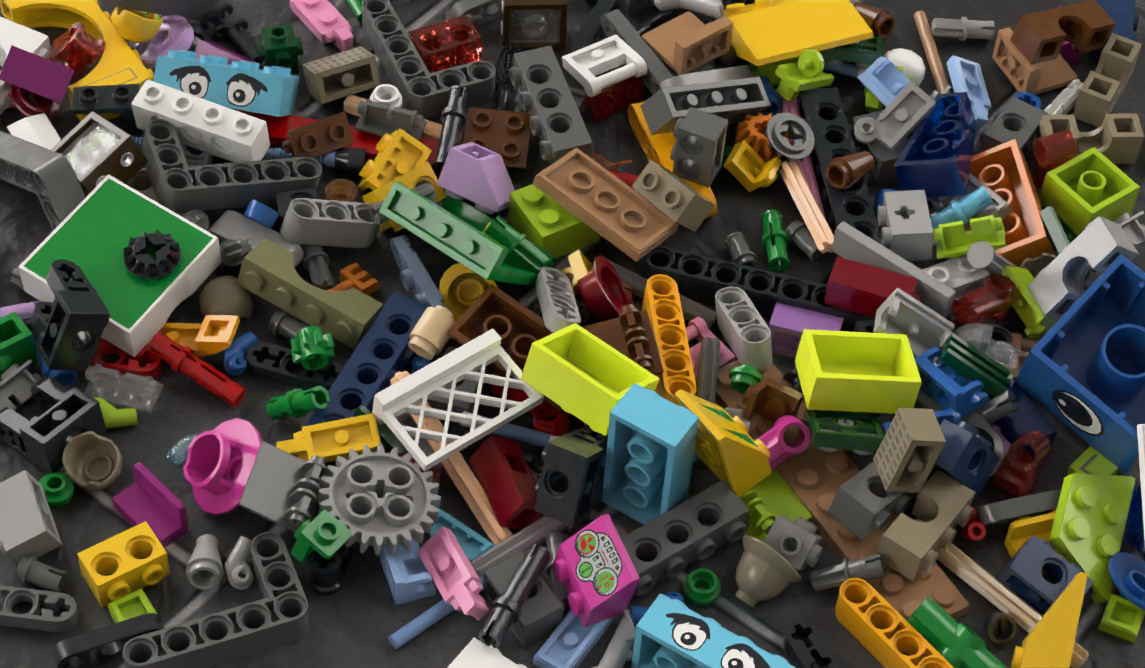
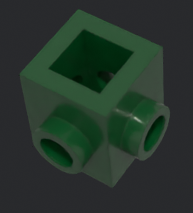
[256,24,303,75]

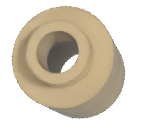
[408,305,455,360]

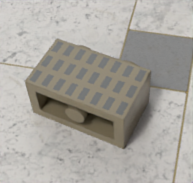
[302,46,381,104]
[873,407,946,493]

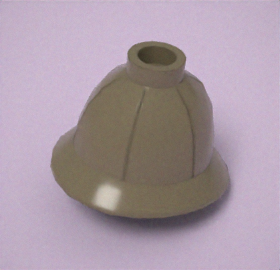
[735,535,802,608]

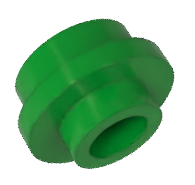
[729,364,764,394]
[39,472,75,508]
[683,568,721,605]

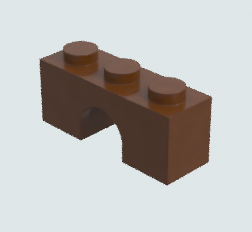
[1010,0,1116,65]

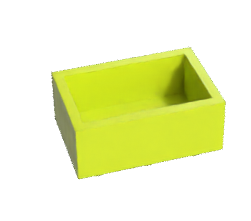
[520,323,660,436]
[795,329,922,414]

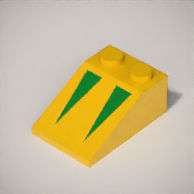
[675,389,772,497]

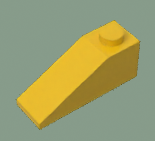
[1011,572,1088,668]

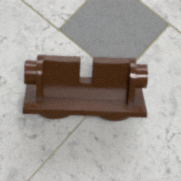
[282,112,354,158]

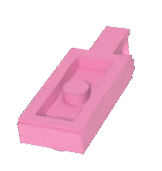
[290,0,354,52]
[417,526,489,621]

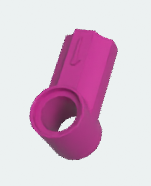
[757,415,811,469]

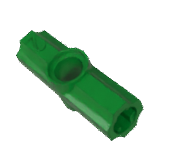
[906,596,1008,668]

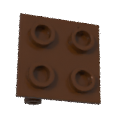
[463,107,531,170]
[582,304,664,375]

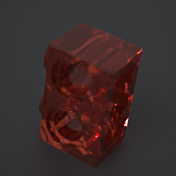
[408,15,482,73]

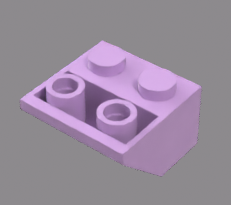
[437,142,515,214]

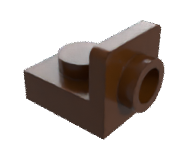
[743,376,804,429]

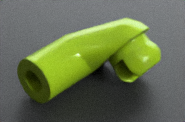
[94,397,137,429]

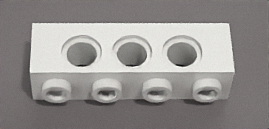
[131,79,270,163]

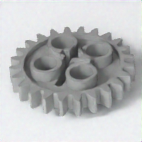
[317,444,441,555]

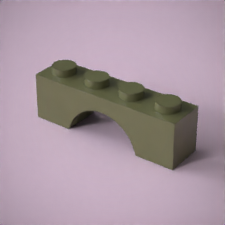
[236,238,383,350]

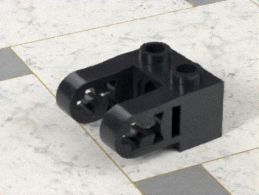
[30,259,110,370]
[0,376,107,473]
[534,425,608,526]

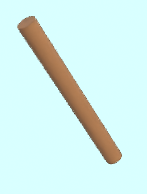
[913,11,953,98]

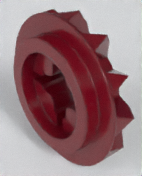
[8,84,60,119]

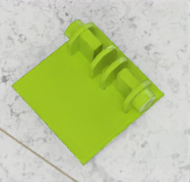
[739,468,813,542]

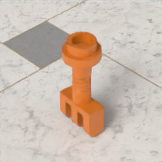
[328,263,380,296]

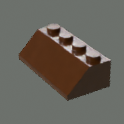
[447,284,565,414]

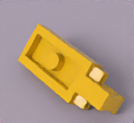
[276,413,381,463]

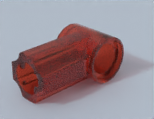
[1033,130,1077,189]
[951,274,1015,327]

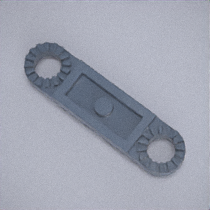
[390,235,456,342]

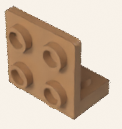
[642,11,733,75]
[992,27,1078,95]

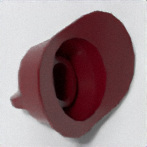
[577,255,637,319]

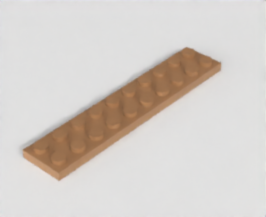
[715,360,970,620]

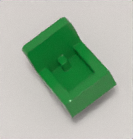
[291,509,352,563]

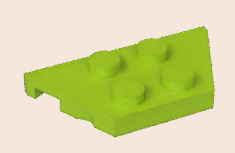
[1049,473,1136,604]

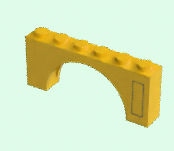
[0,0,154,126]

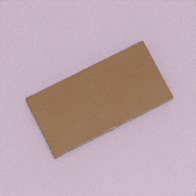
[533,147,679,262]

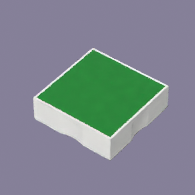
[18,174,222,357]

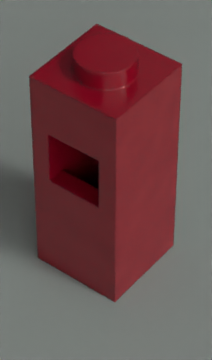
[824,257,921,318]
[469,436,543,530]

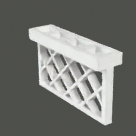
[372,329,544,472]

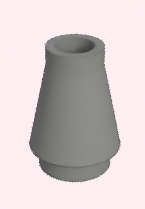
[185,534,224,590]

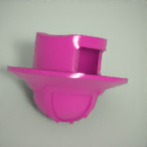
[183,418,261,515]

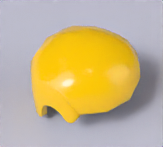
[111,7,164,43]

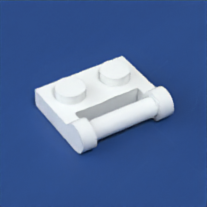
[562,35,648,97]

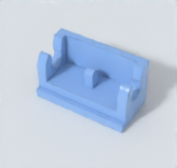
[857,56,911,107]
[378,539,436,605]

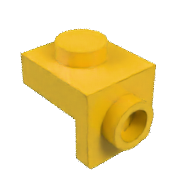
[724,140,782,192]

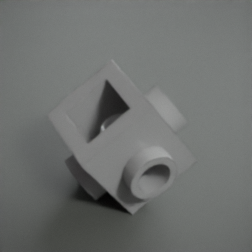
[763,515,823,570]

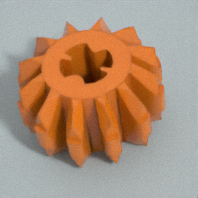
[735,111,790,162]

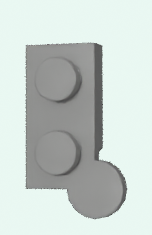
[854,81,936,152]

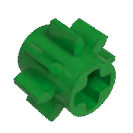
[290,326,335,371]

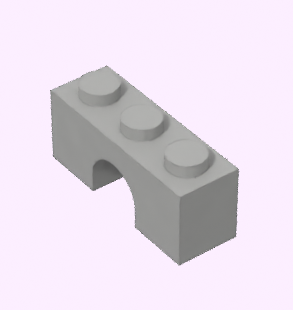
[1028,216,1139,320]

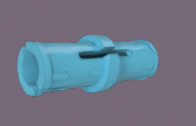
[930,185,994,229]

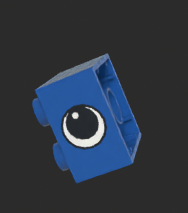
[1014,254,1145,474]

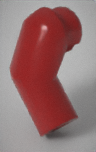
[962,508,988,541]

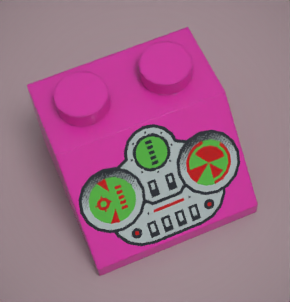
[552,514,640,627]

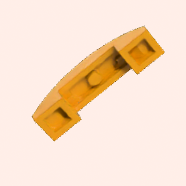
[101,315,240,357]

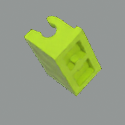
[991,266,1058,341]

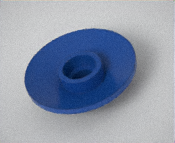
[1109,552,1145,611]

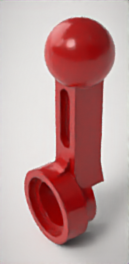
[489,370,570,436]

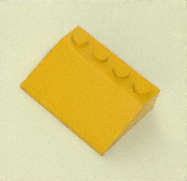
[716,0,873,66]

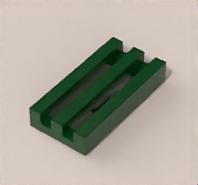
[940,332,1010,397]

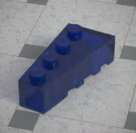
[894,92,977,199]

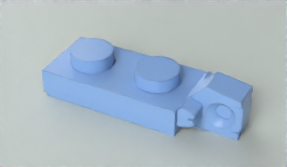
[947,55,992,133]

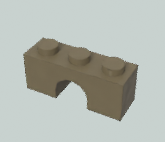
[1073,33,1142,128]
[1035,113,1144,165]
[876,469,976,581]

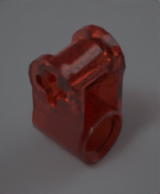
[48,22,106,76]
[991,430,1051,497]

